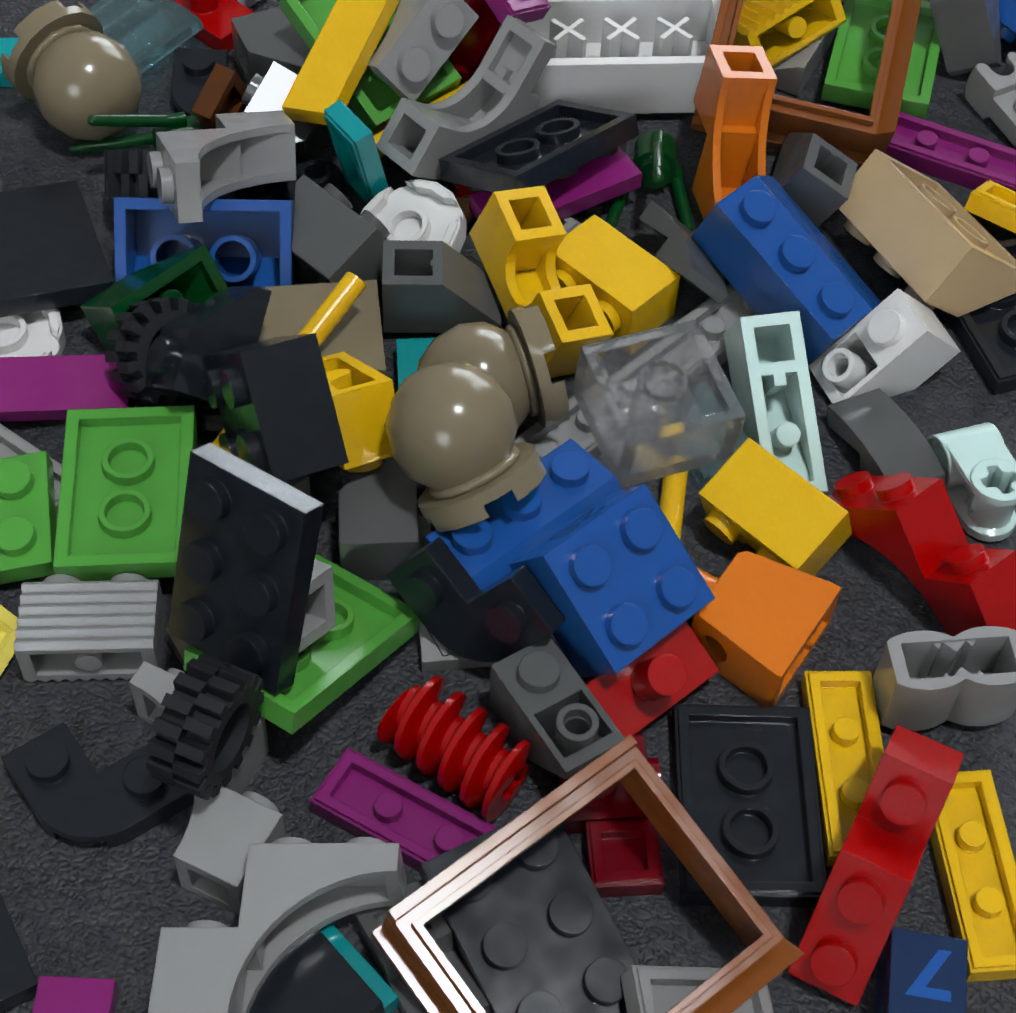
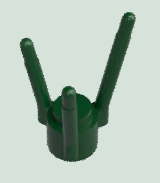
[68,111,202,154]
[605,129,694,232]

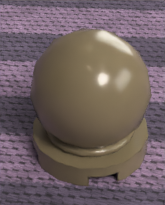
[1,0,142,141]
[417,305,569,430]
[385,361,547,532]

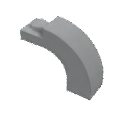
[376,15,557,180]

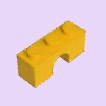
[469,186,613,378]

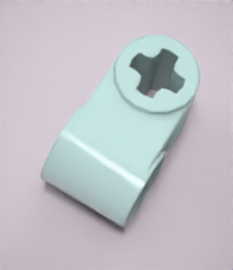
[926,422,1016,542]

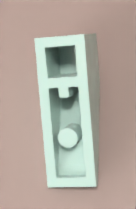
[724,311,828,493]

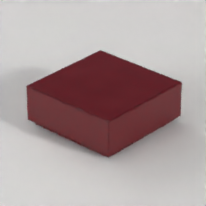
[584,819,664,898]

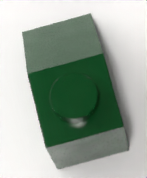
[80,244,228,351]

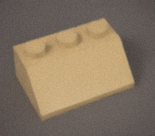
[838,149,1016,317]

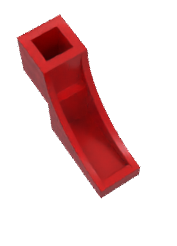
[828,471,1016,637]
[788,724,964,1007]

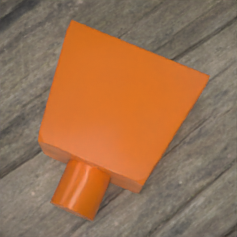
[691,551,842,706]

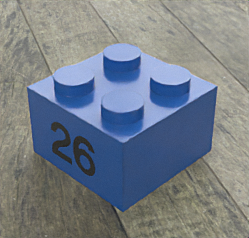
[509,483,715,678]

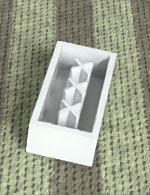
[526,0,721,114]

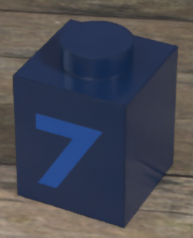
[875,927,968,1013]

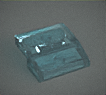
[88,0,204,74]

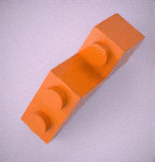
[692,44,778,220]

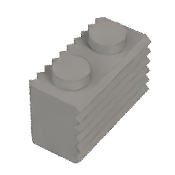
[14,573,165,683]

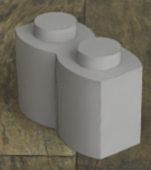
[872,626,1016,731]

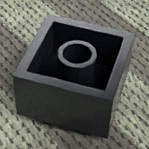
[202,333,349,482]

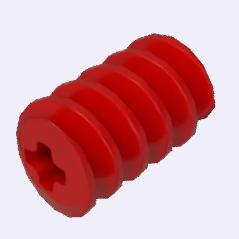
[376,675,532,822]

